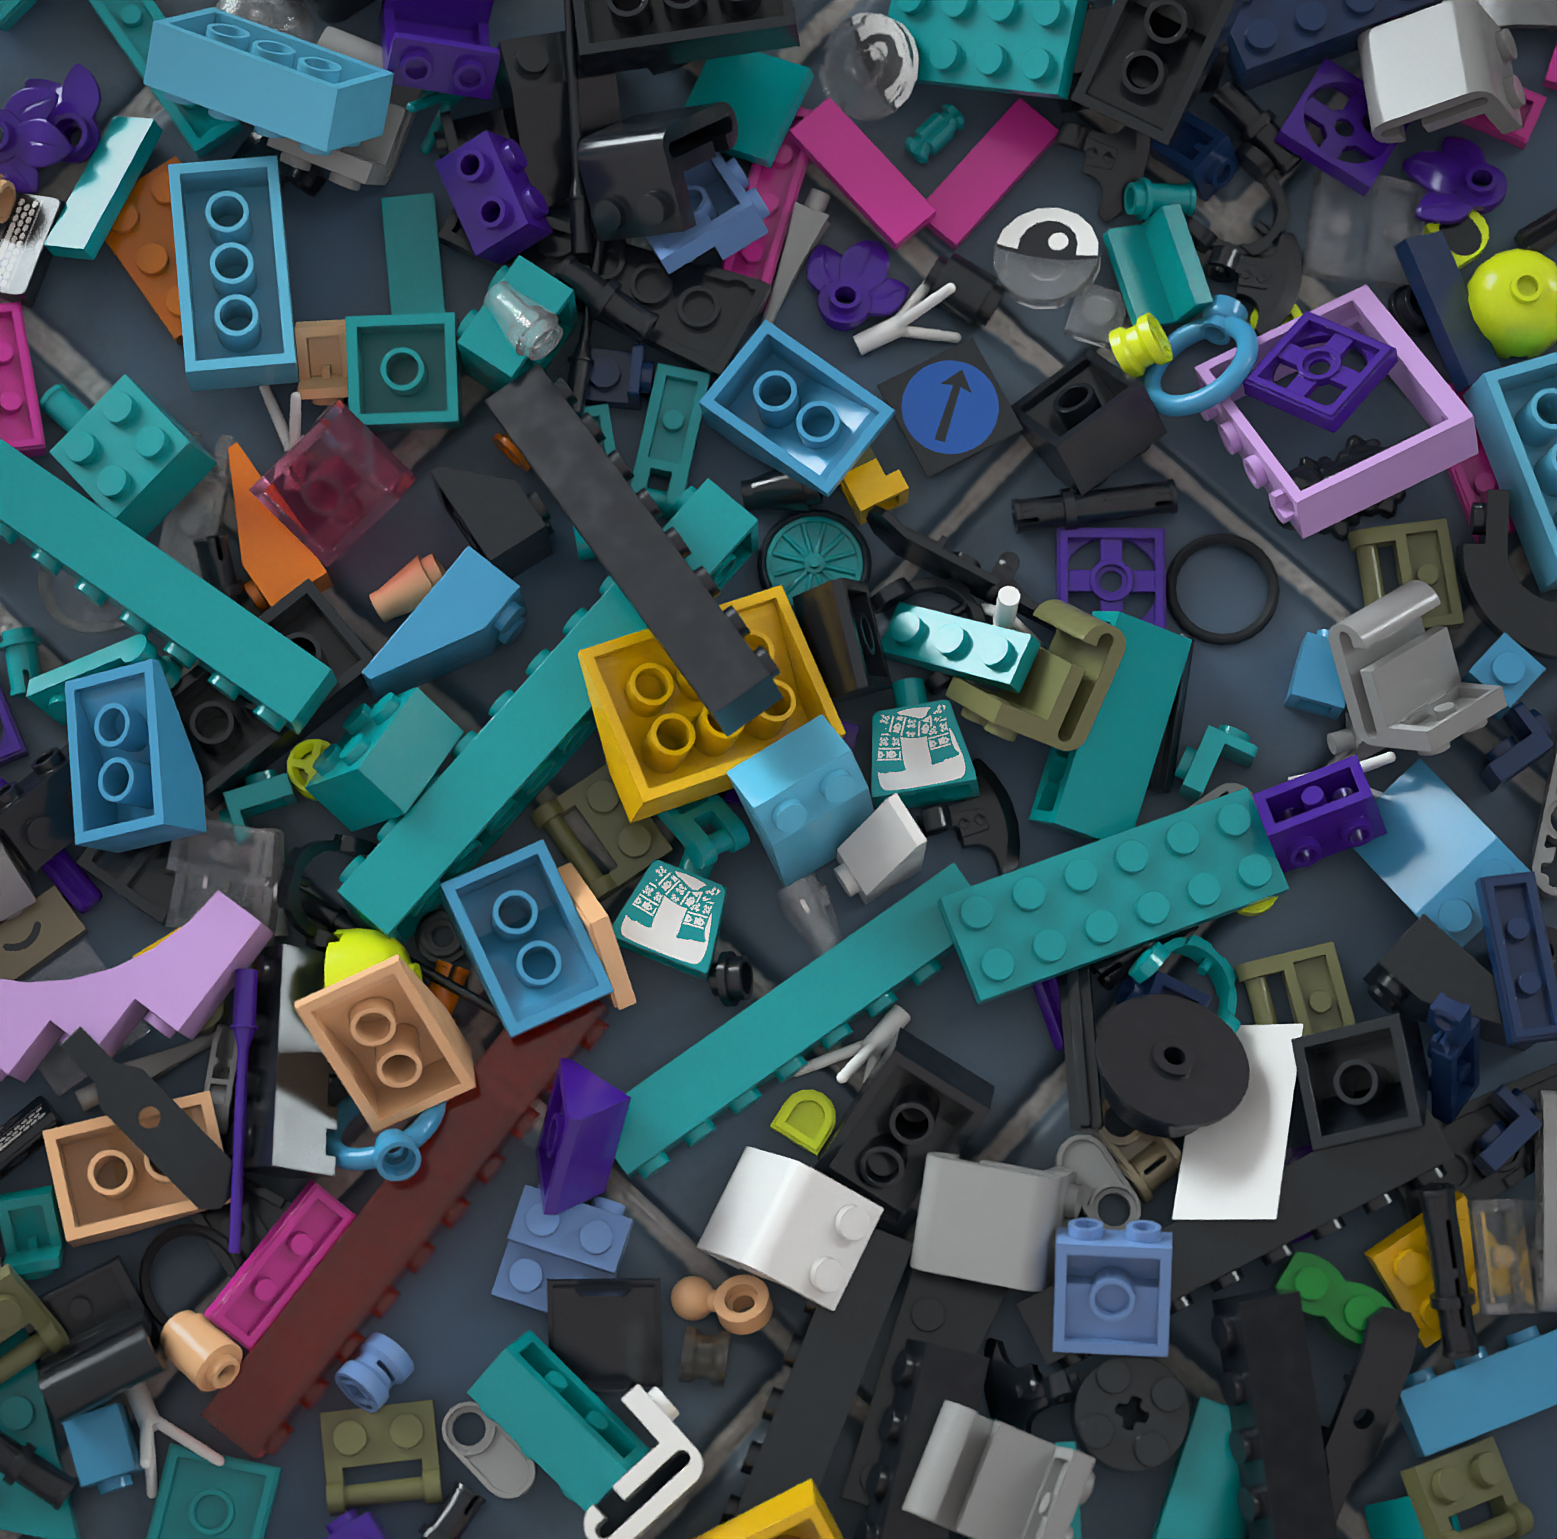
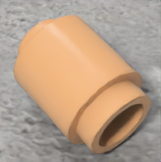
[160,1310,243,1392]

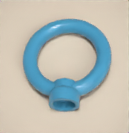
[1140,294,1259,417]
[325,1094,446,1181]

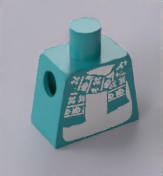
[871,677,980,809]
[612,848,727,982]

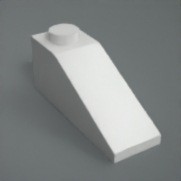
[833,793,927,905]

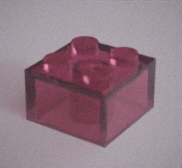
[249,400,417,568]

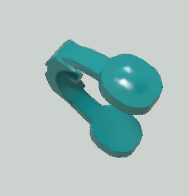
[1128,934,1241,1034]

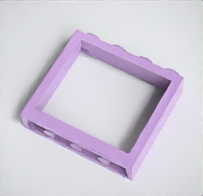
[1194,284,1479,539]

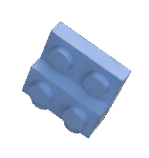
[644,152,771,274]
[491,1183,634,1314]
[1053,1218,1172,1357]

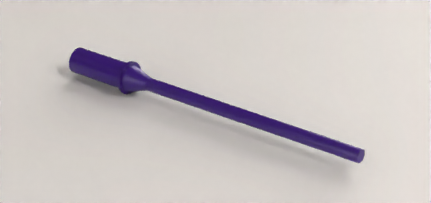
[229,969,258,1254]

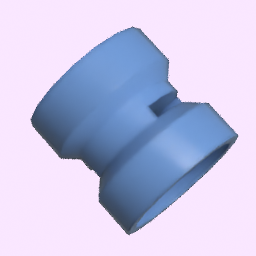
[334,1332,415,1413]

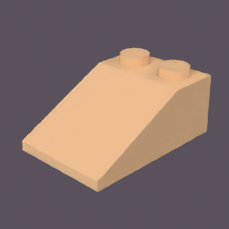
[294,955,476,1133]
[42,1090,231,1248]

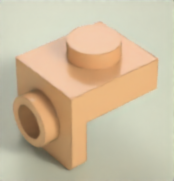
[294,319,348,406]

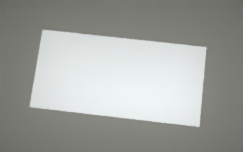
[1172,1024,1303,1220]

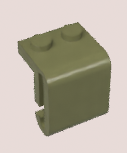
[945,599,1126,751]

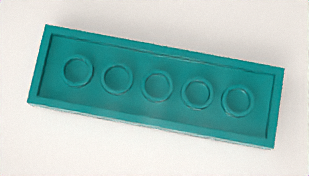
[938,787,1289,1005]

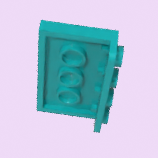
[888,0,1101,100]

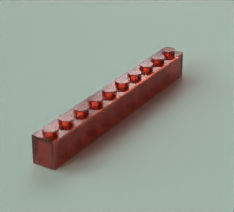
[200,1000,610,1459]

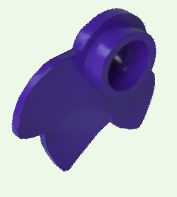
[25,63,102,164]
[0,87,74,194]
[1402,136,1508,224]
[806,240,910,331]

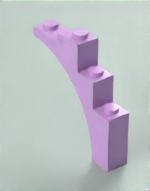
[0,890,275,1083]

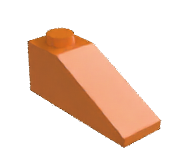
[228,442,333,613]

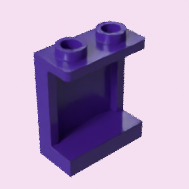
[379,0,500,100]

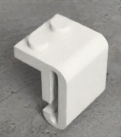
[696,1146,884,1311]
[584,1384,705,1539]

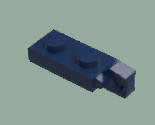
[1426,992,1480,1124]

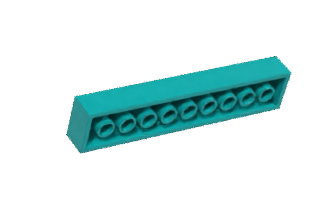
[337,478,759,946]

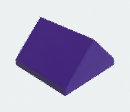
[536,1058,631,1216]

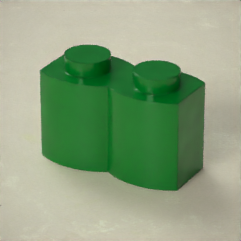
[1269,1252,1394,1349]

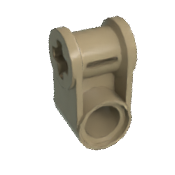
[1092,1099,1182,1204]

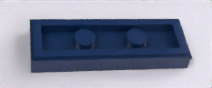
[1394,231,1502,393]
[1475,871,1557,1047]

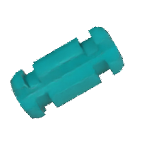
[904,103,965,164]

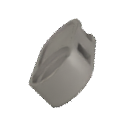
[204,1024,237,1135]
[1055,1134,1141,1230]
[442,1401,537,1499]

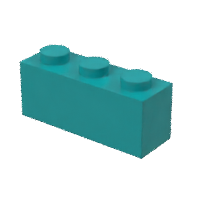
[467,1330,650,1513]

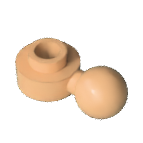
[670,1275,773,1335]

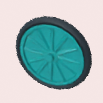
[757,509,872,611]

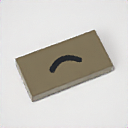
[0,885,89,981]

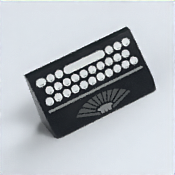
[0,193,66,308]
[0,1096,66,1181]

